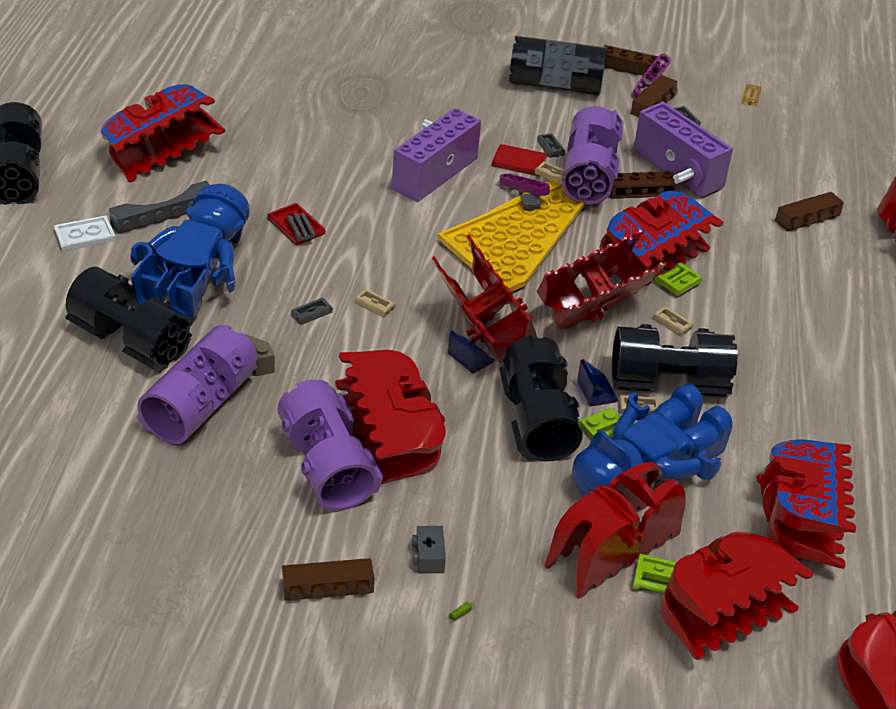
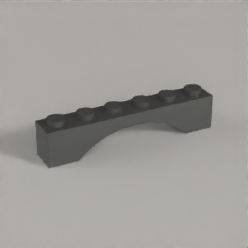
[109,180,210,234]

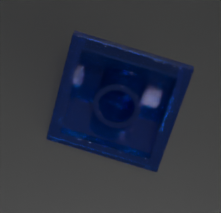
[448,330,495,374]
[577,359,618,407]

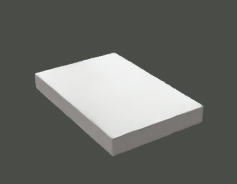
[54,216,116,252]

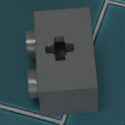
[412,526,446,574]

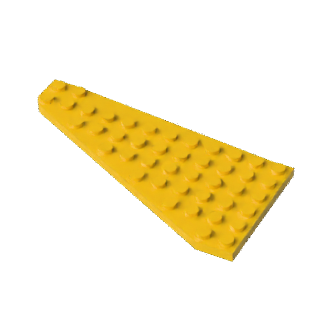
[437,180,586,292]

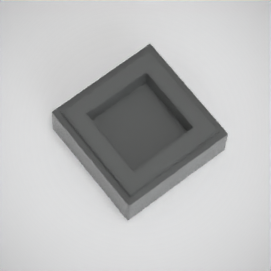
[520,194,540,209]

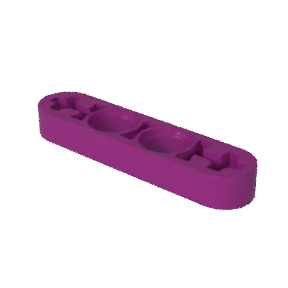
[633,54,671,97]
[499,173,550,196]

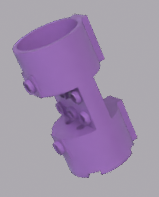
[562,106,624,205]
[136,325,258,444]
[278,379,383,511]

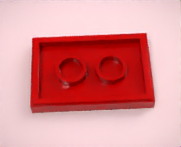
[492,144,547,176]
[267,203,326,246]

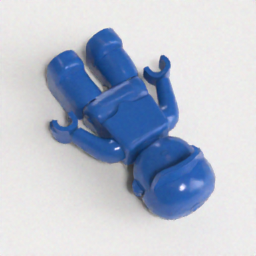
[130,184,250,321]
[572,384,733,496]

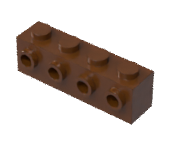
[604,45,662,76]
[610,171,678,199]

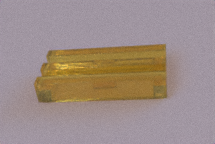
[742,84,762,107]

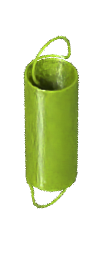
[445,600,476,622]

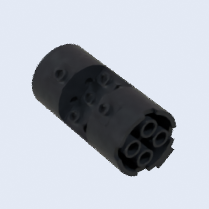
[509,35,607,94]
[0,102,42,204]
[65,267,192,373]
[611,324,738,397]
[499,336,583,461]

